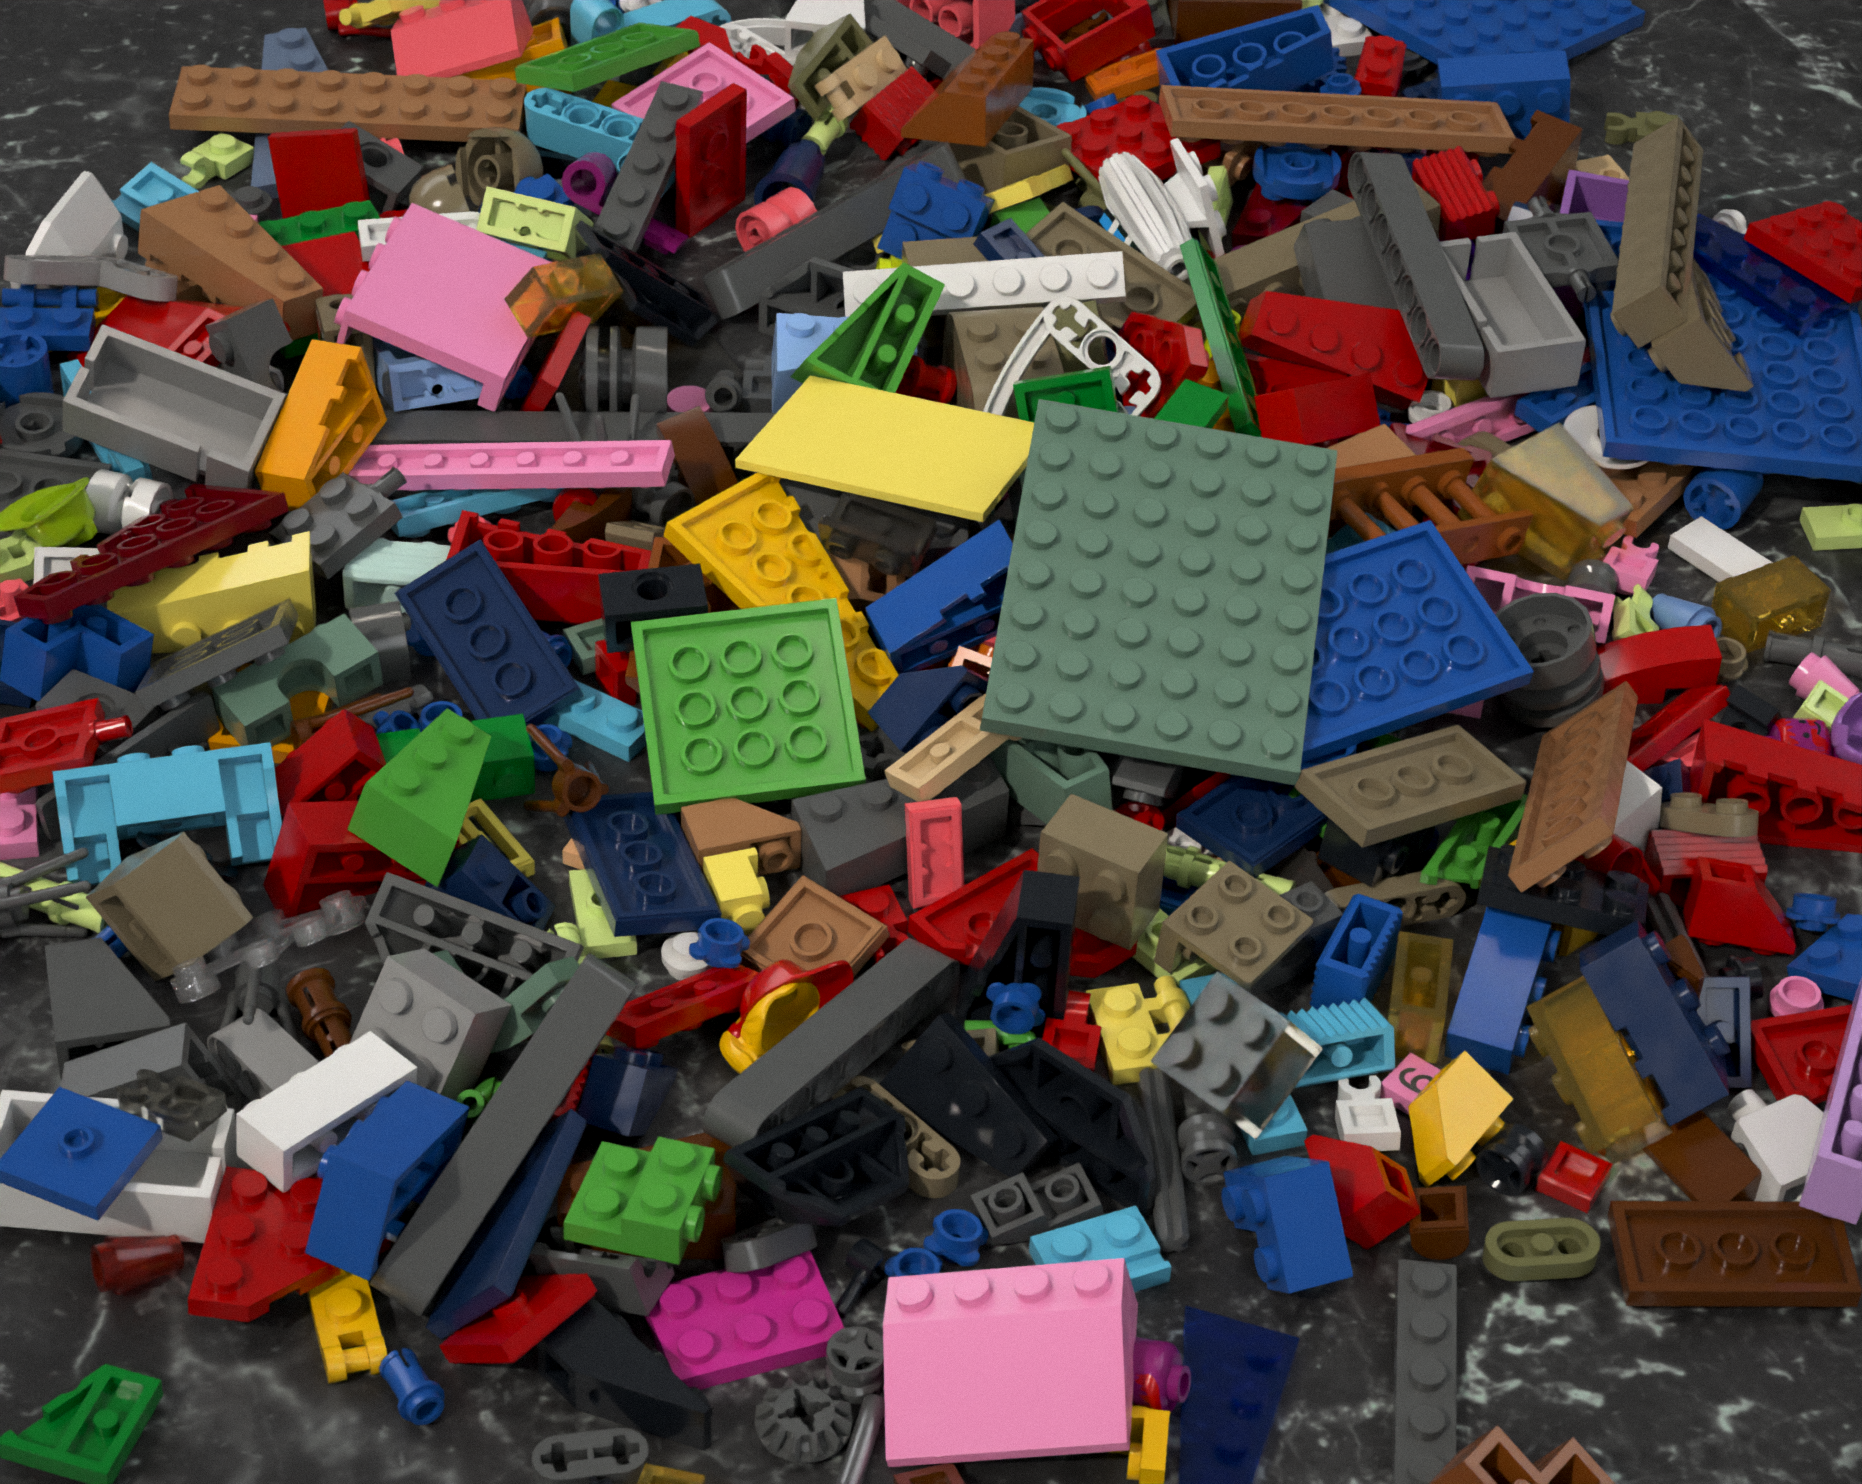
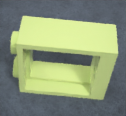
[476,186,594,265]

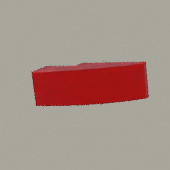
[1596,625,1722,704]

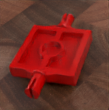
[0,698,133,794]

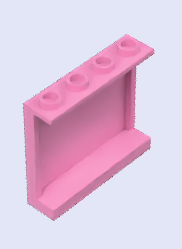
[334,203,566,412]

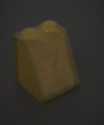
[1457,422,1634,581]

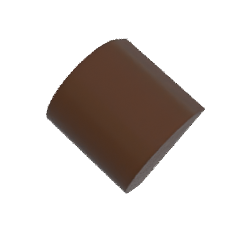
[1409,1185,1469,1260]

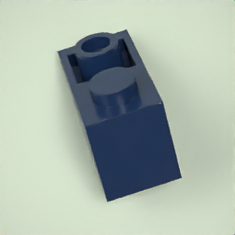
[867,665,989,753]
[424,834,556,930]
[578,1046,678,1137]

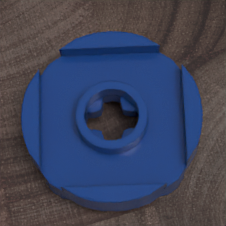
[1252,143,1341,203]

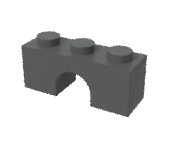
[205,298,293,397]

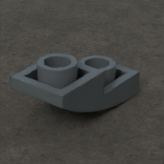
[970,1163,1105,1244]

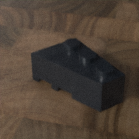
[954,870,1080,1038]

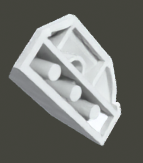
[11,171,128,308]

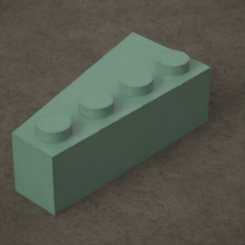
[986,738,1113,824]

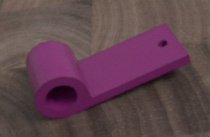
[562,152,689,255]

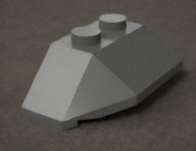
[759,257,928,364]
[365,872,584,999]

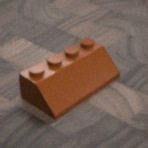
[901,31,1034,147]

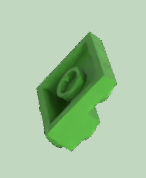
[564,1136,723,1265]

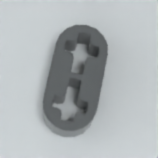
[720,1218,817,1272]
[531,1428,649,1484]

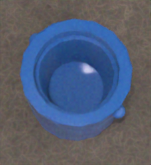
[0,330,54,408]
[1683,466,1764,530]

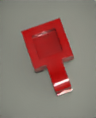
[735,44,799,109]
[1042,990,1102,1072]

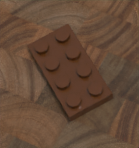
[1607,1201,1862,1307]

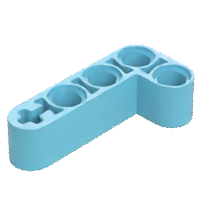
[570,0,732,46]
[524,88,676,196]

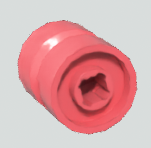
[736,187,817,252]

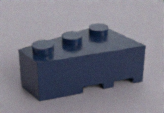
[1580,920,1730,1127]

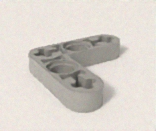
[3,254,178,301]

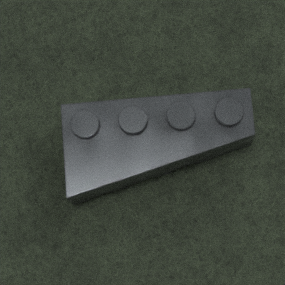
[791,756,1009,897]

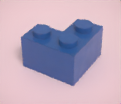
[0,604,154,702]
[1221,1156,1354,1294]

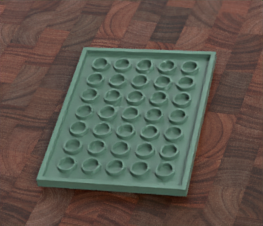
[980,399,1338,785]

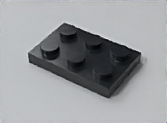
[1476,845,1649,936]

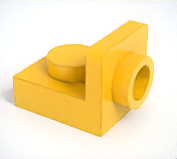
[1110,1406,1170,1484]

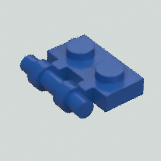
[0,284,99,351]

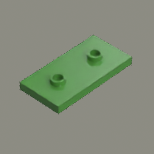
[515,22,700,92]

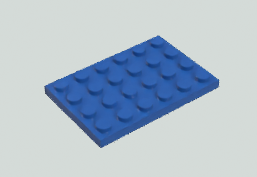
[1301,520,1534,763]

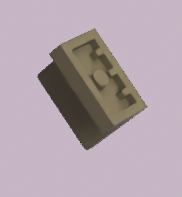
[1154,860,1313,989]

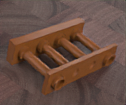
[1330,447,1534,565]

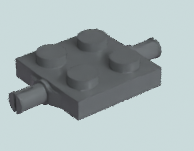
[1503,196,1619,303]
[269,467,407,579]

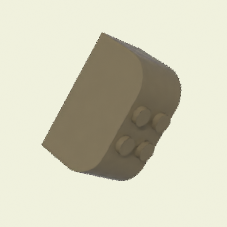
[942,306,1064,419]

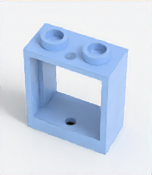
[372,339,484,412]

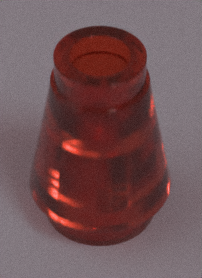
[90,1234,184,1295]

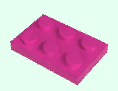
[644,1250,844,1390]

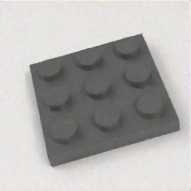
[136,598,299,711]

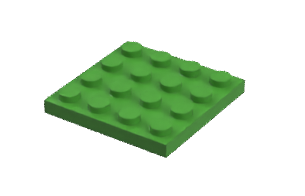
[631,598,866,815]

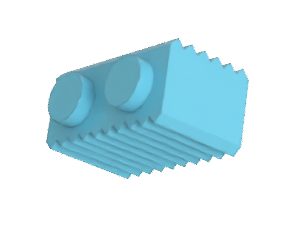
[1265,997,1395,1089]

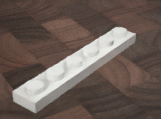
[843,251,1126,317]

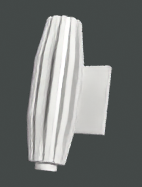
[1098,138,1227,282]

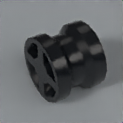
[1475,1123,1548,1196]

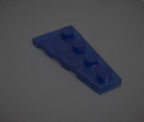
[1693,214,1861,336]
[1178,1305,1300,1484]

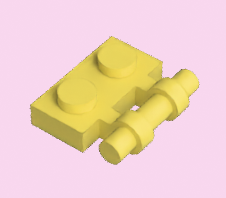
[339,0,441,29]
[1085,976,1205,1085]

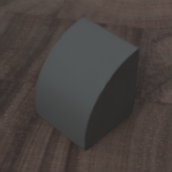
[349,601,411,684]

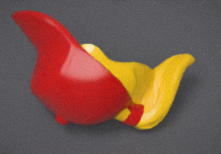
[719,959,854,1074]

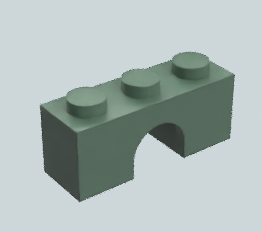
[212,613,383,747]

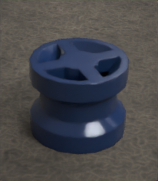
[761,108,812,149]

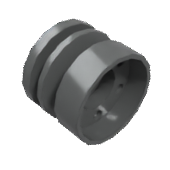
[579,326,668,412]
[1495,593,1605,728]

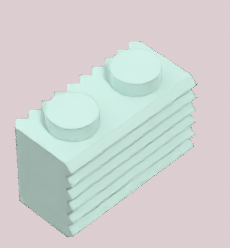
[342,538,450,614]

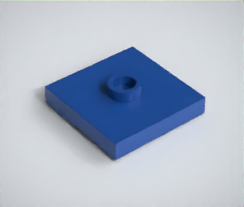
[0,1087,163,1221]

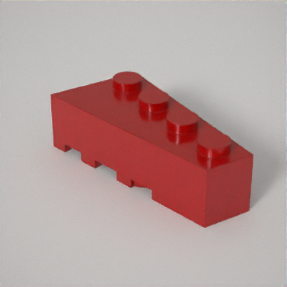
[1238,291,1428,411]
[446,510,652,625]
[1690,719,1862,853]

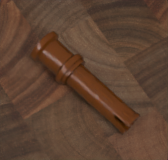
[285,968,352,1059]

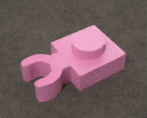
[1603,535,1659,595]

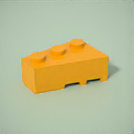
[254,339,387,511]

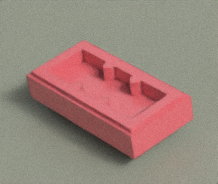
[905,797,964,909]

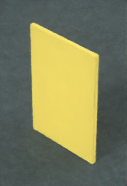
[735,375,1034,522]

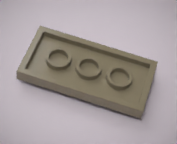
[1026,202,1199,333]
[1295,725,1527,848]

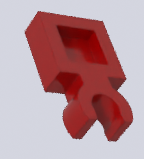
[839,885,909,966]

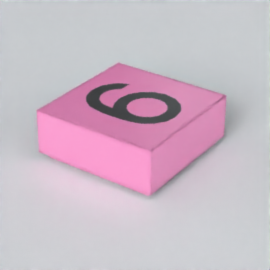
[1380,1053,1440,1115]

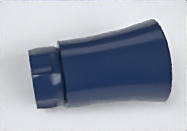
[754,139,825,205]

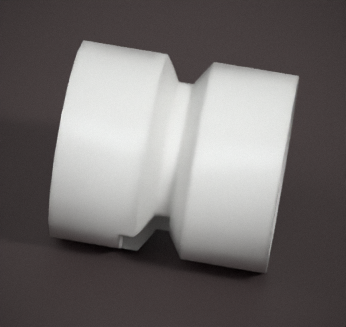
[86,469,173,536]

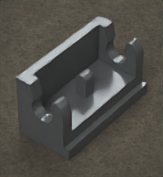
[529,1226,675,1316]

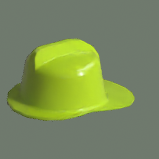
[0,477,97,548]

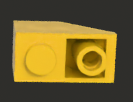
[1408,1051,1513,1188]

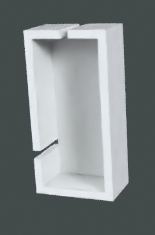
[0,1090,239,1243]

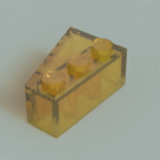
[1526,976,1673,1164]

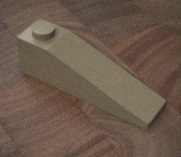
[1648,258,1754,392]

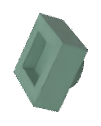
[563,618,629,675]

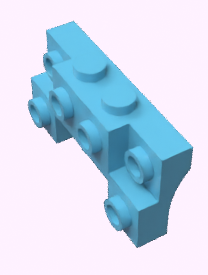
[52,742,282,886]

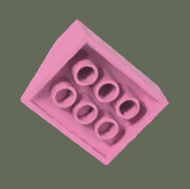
[883,1258,1138,1467]

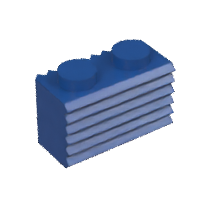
[1309,894,1403,1010]

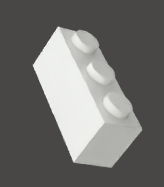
[236,1031,417,1193]

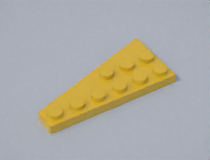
[663,473,899,732]

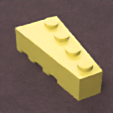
[107,531,316,653]

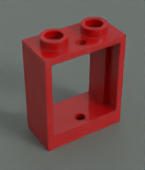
[1021,0,1156,83]

